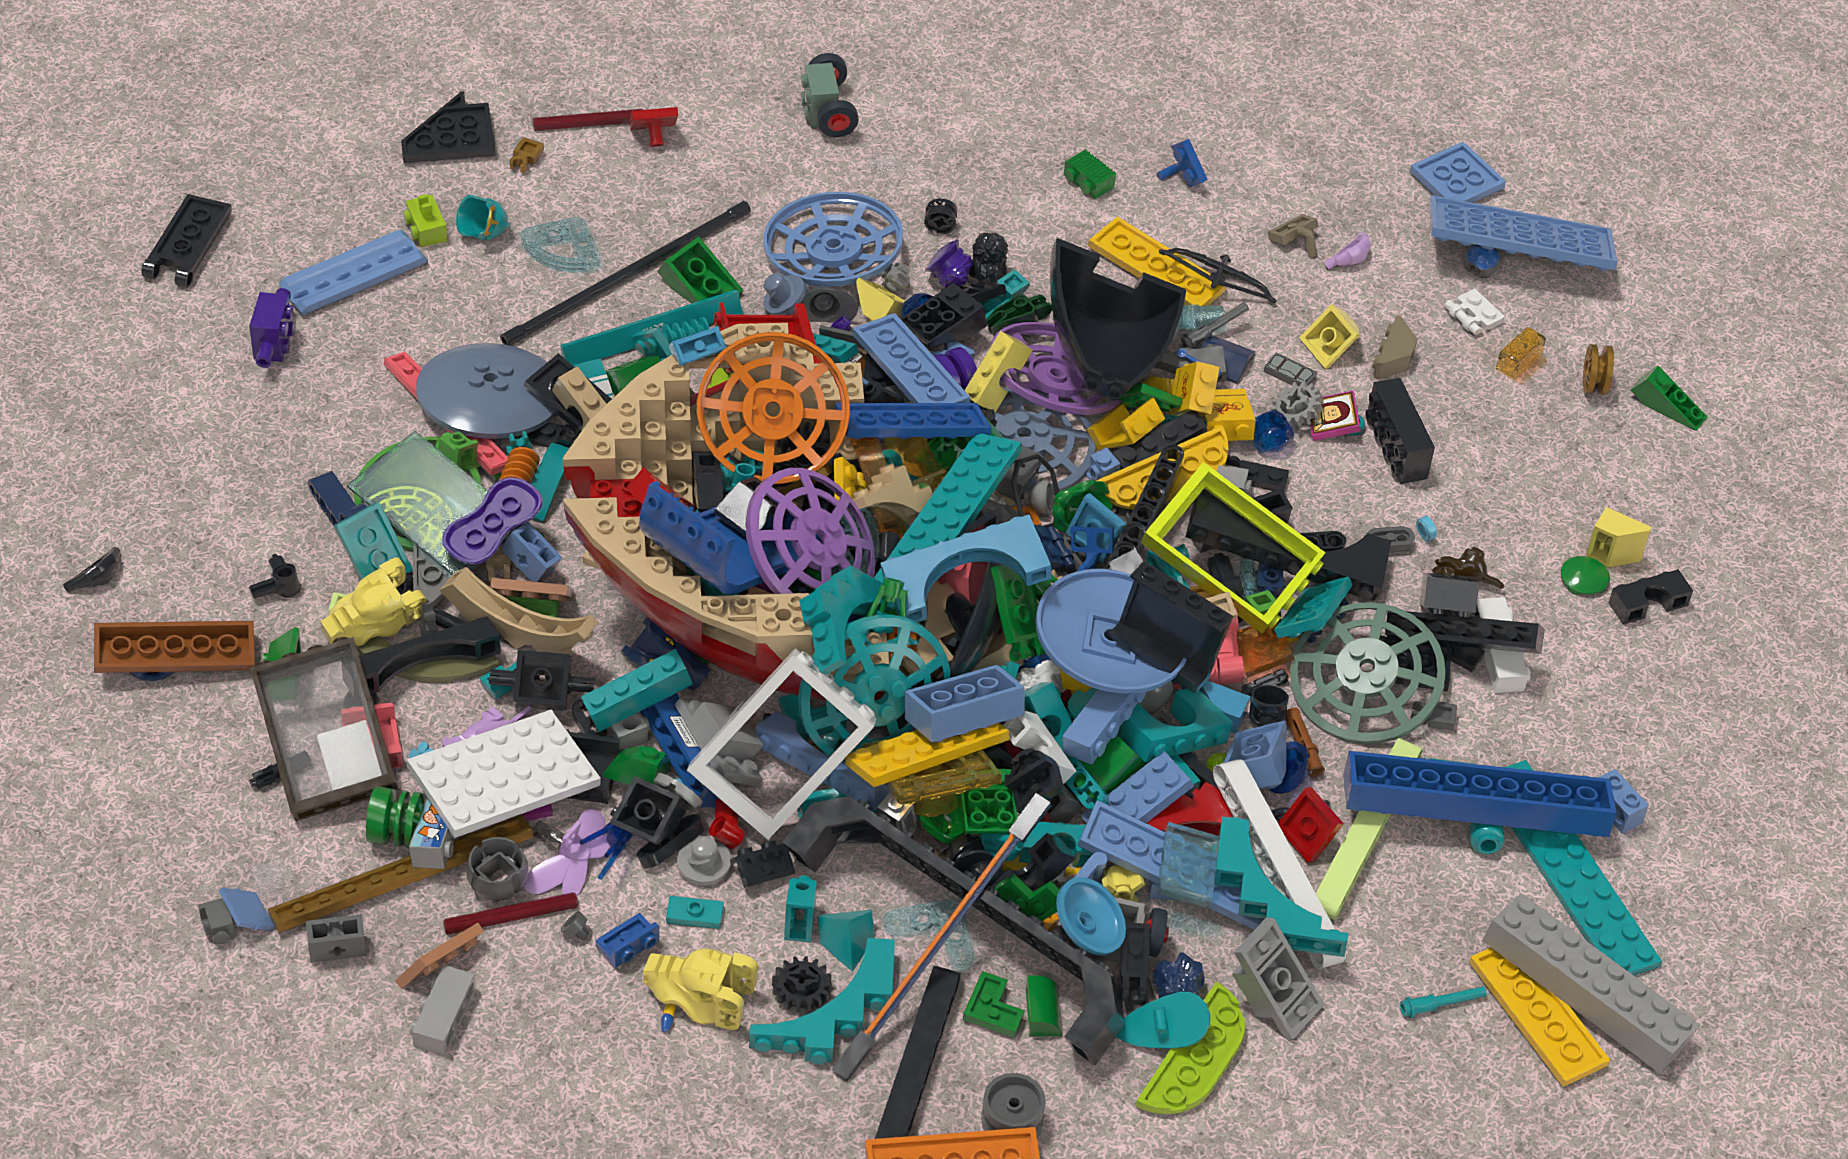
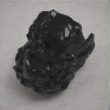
[969,232,1008,283]

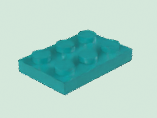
[333,502,413,580]

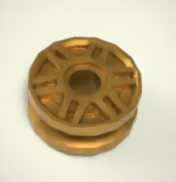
[1583,344,1614,395]

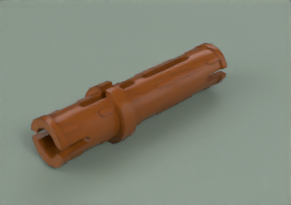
[1286,708,1325,777]

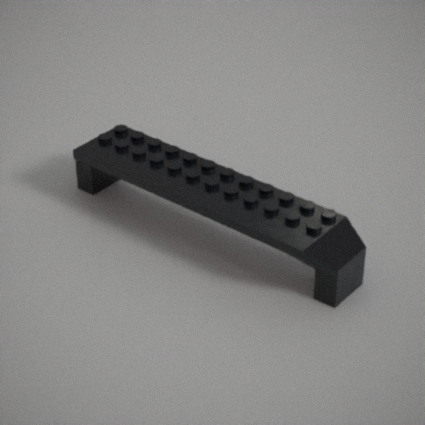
[782,796,1124,1066]

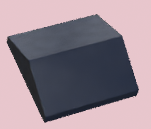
[1201,335,1255,384]

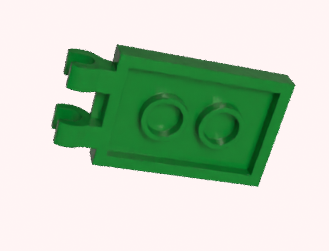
[991,565,1046,662]

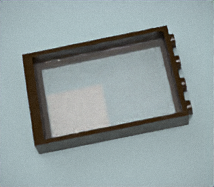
[250,637,399,821]

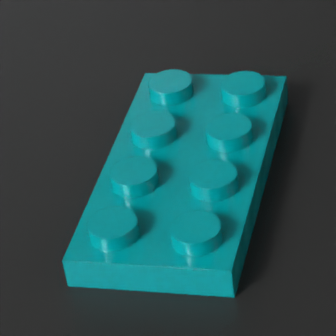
[1275,576,1352,638]

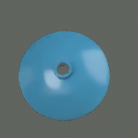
[1056,877,1126,955]

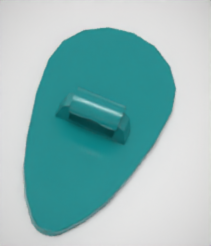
[1116,992,1211,1049]

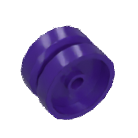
[934,347,977,391]

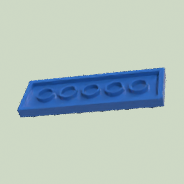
[834,403,991,439]

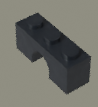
[1608,569,1693,625]
[991,833,1076,892]

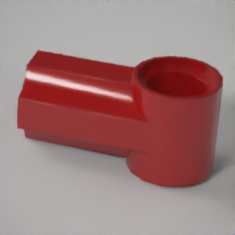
[709,798,745,849]

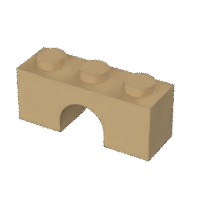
[552,366,606,430]

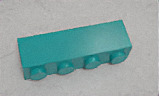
[581,649,693,732]

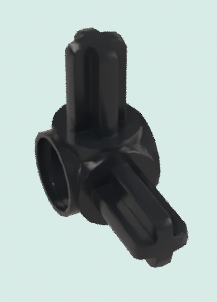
[249,554,300,599]

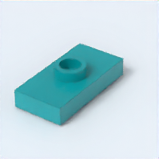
[666,896,724,929]

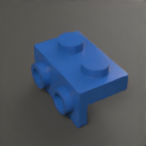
[595,913,660,968]

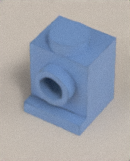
[1086,448,1120,481]

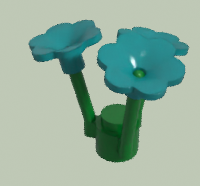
[860,577,919,646]

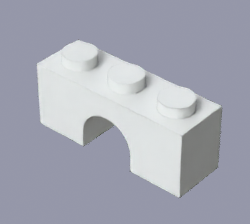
[1003,710,1076,784]

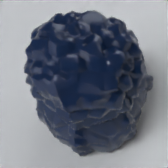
[1153,952,1205,999]

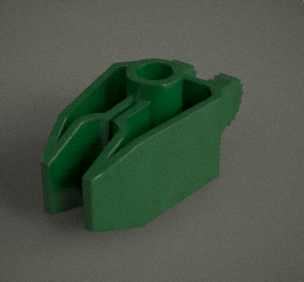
[986,294,1052,336]

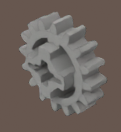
[1271,381,1324,429]

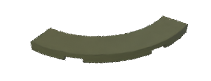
[357,636,500,683]

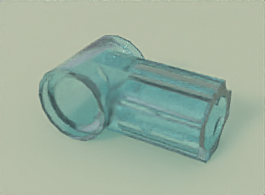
[1179,305,1226,329]

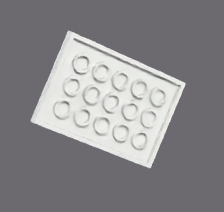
[407,710,601,838]

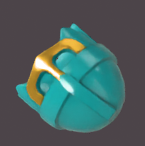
[456,194,511,240]

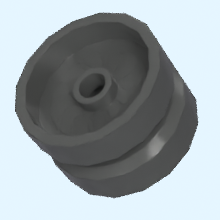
[981,1073,1046,1136]

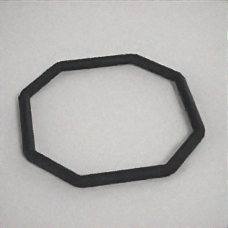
[1011,454,1060,529]

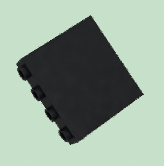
[1108,561,1233,693]

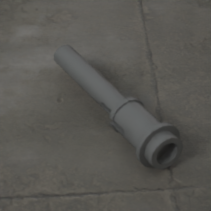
[1181,302,1249,349]

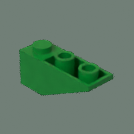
[1630,365,1707,431]

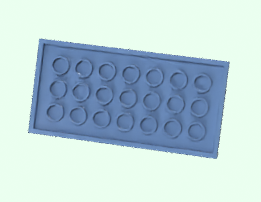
[1429,195,1618,271]

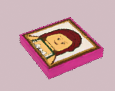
[1310,390,1361,441]

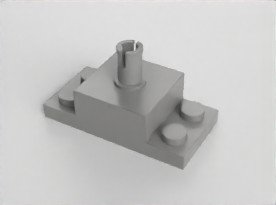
[675,697,764,786]
[1232,918,1324,1040]

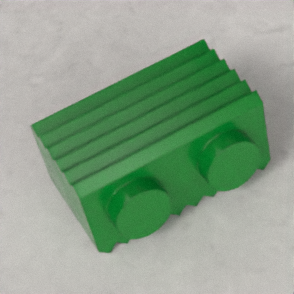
[1064,149,1116,199]

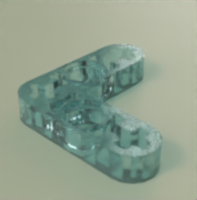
[883,900,975,971]

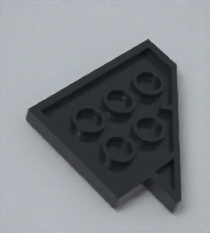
[401,91,495,163]

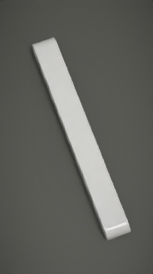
[1213,759,1346,969]

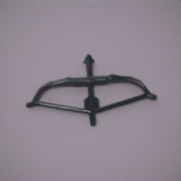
[1159,248,1277,304]

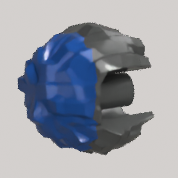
[1463,244,1501,278]

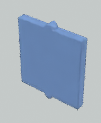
[219,887,275,931]

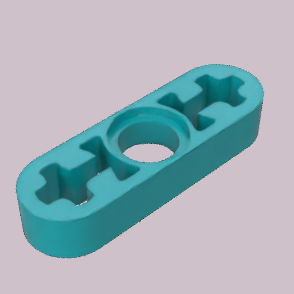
[1062,749,1108,811]

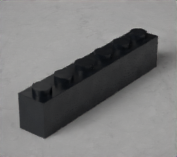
[1385,611,1545,654]

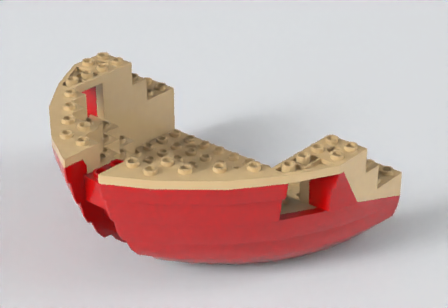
[563,323,889,701]

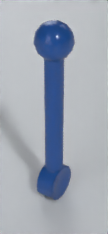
[1177,348,1221,377]

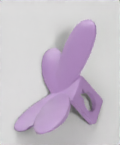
[524,808,621,895]

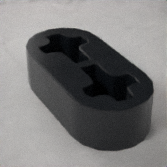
[572,699,607,736]

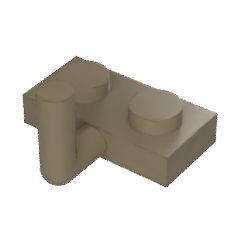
[1267,214,1319,257]

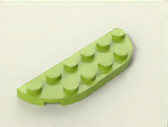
[1135,982,1245,1114]

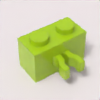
[403,194,448,247]

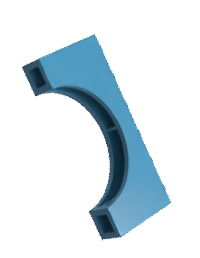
[881,515,1052,622]

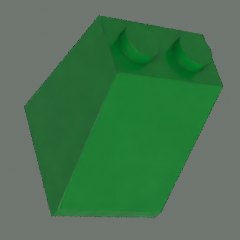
[1074,735,1148,803]

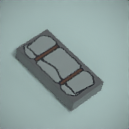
[1264,352,1317,386]

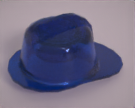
[1269,741,1310,794]

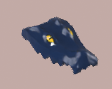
[621,617,710,692]

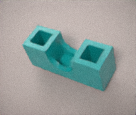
[1024,682,1072,749]
[1019,821,1094,867]

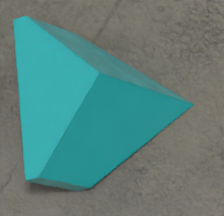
[818,909,874,972]

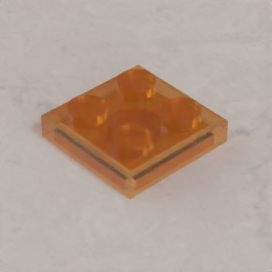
[1237,621,1295,678]

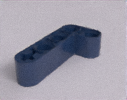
[308,471,367,525]

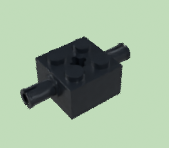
[489,650,595,711]

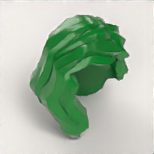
[1052,480,1113,532]

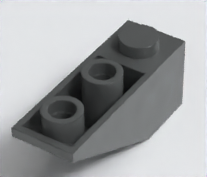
[1154,344,1227,382]

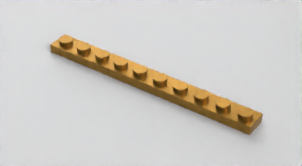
[268,814,533,933]

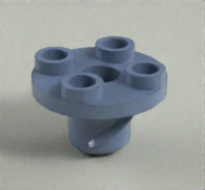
[763,273,809,315]

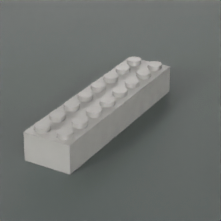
[1482,893,1700,1074]

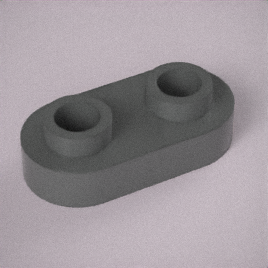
[1367,526,1415,552]

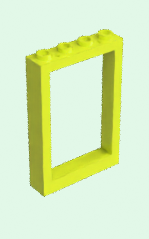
[1140,462,1325,634]

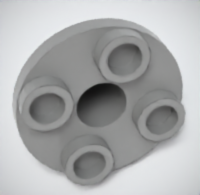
[677,836,731,886]

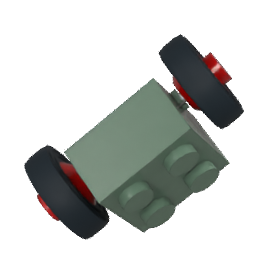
[801,53,859,137]

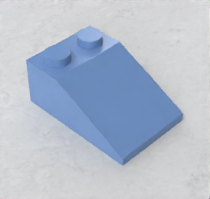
[1224,721,1286,789]

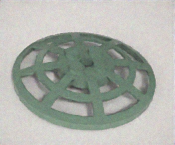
[1290,602,1445,745]

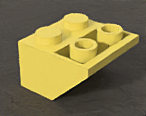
[1586,507,1652,567]

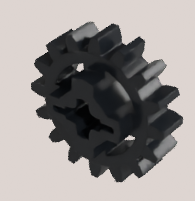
[772,956,832,1013]

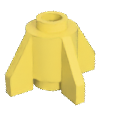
[1102,865,1145,903]

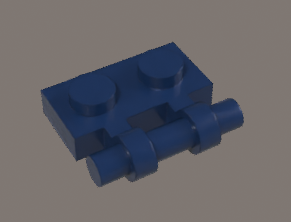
[1034,525,1076,570]

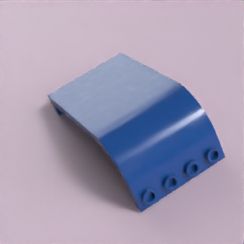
[639,481,822,595]

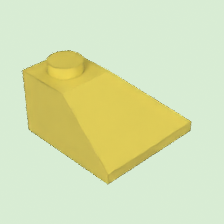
[856,278,914,322]
[1299,304,1360,369]

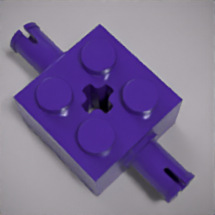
[249,288,295,368]

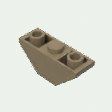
[1372,315,1418,379]

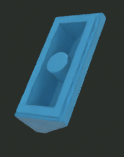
[669,326,727,366]

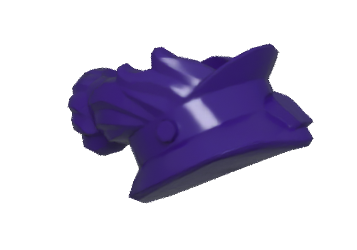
[925,239,973,288]

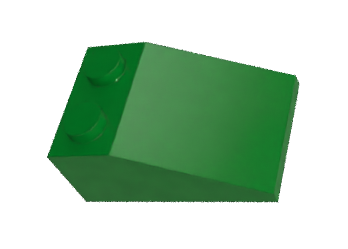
[657,236,744,304]

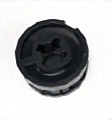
[924,198,958,234]

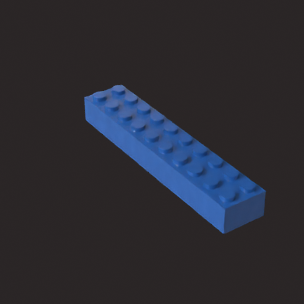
[1343,751,1617,837]

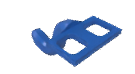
[1071,526,1114,572]

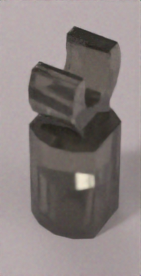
[533,820,565,854]

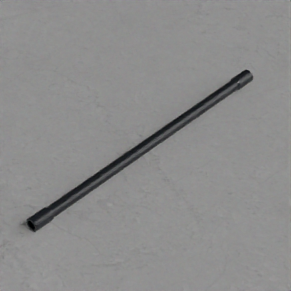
[500,201,751,346]

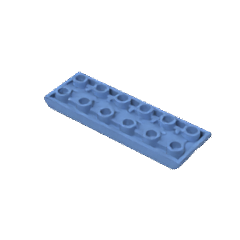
[279,230,428,316]

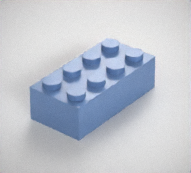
[905,665,1025,742]

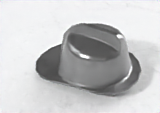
[801,285,858,323]

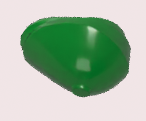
[918,798,965,845]

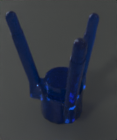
[579,823,634,880]

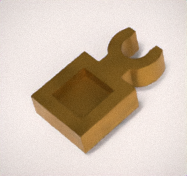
[509,137,544,173]

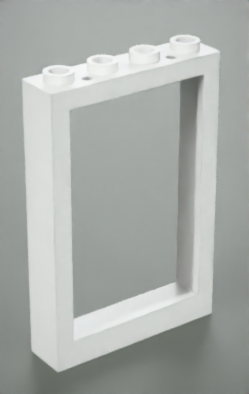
[687,648,876,839]

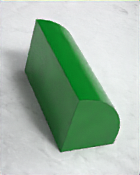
[1025,975,1062,1037]

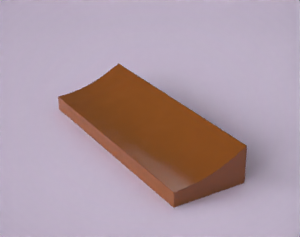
[94,621,255,673]

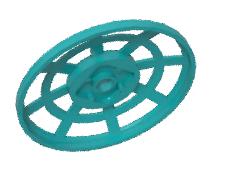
[798,615,950,762]

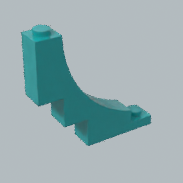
[1214,817,1348,957]

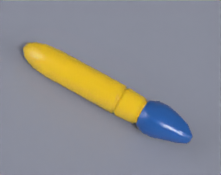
[661,1004,677,1032]

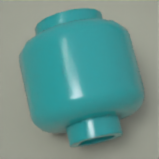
[1469,822,1505,855]

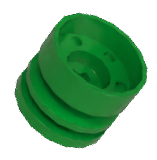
[366,786,424,848]

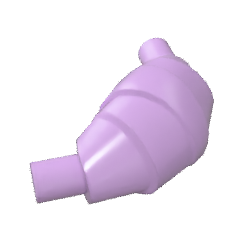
[1324,232,1371,270]

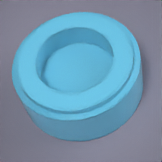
[1416,516,1437,542]

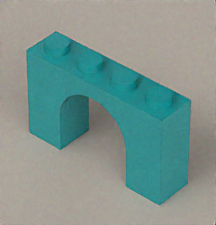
[1117,689,1233,763]

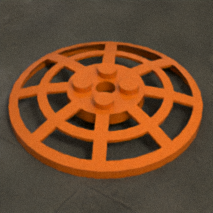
[697,332,850,484]

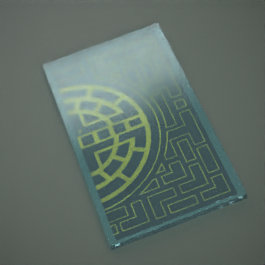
[347,431,522,575]

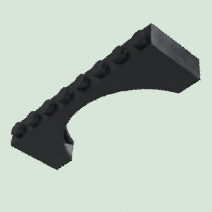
[1185,488,1391,601]

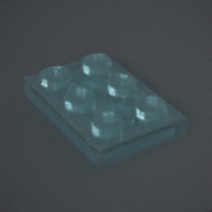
[1157,822,1220,908]

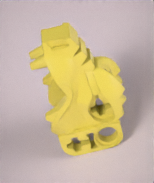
[320,558,427,646]
[643,948,758,1030]

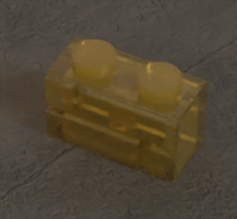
[1496,327,1546,381]

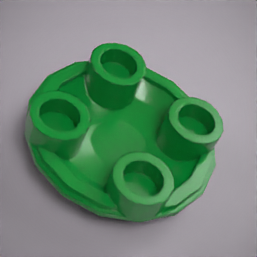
[1560,556,1610,595]

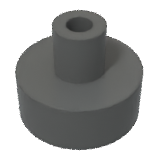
[560,911,589,940]

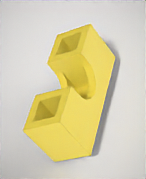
[965,331,1033,412]

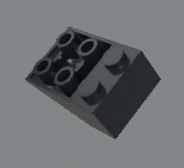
[901,283,987,346]

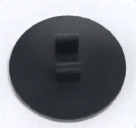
[946,592,975,638]

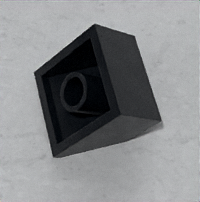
[609,776,688,845]

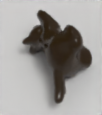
[1432,547,1504,589]

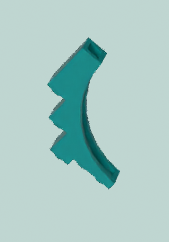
[799,565,894,675]
[749,938,895,1064]

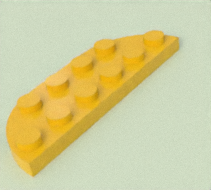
[1096,426,1228,510]

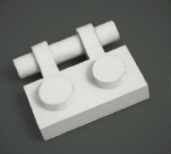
[1444,289,1505,335]

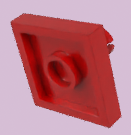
[629,107,679,147]
[1278,787,1344,863]

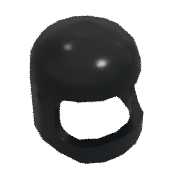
[1249,685,1289,727]

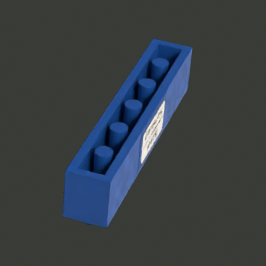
[640,693,731,808]

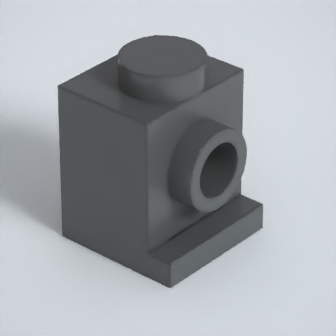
[198,898,236,944]

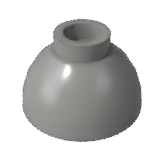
[1024,480,1054,515]

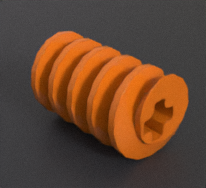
[499,447,540,484]

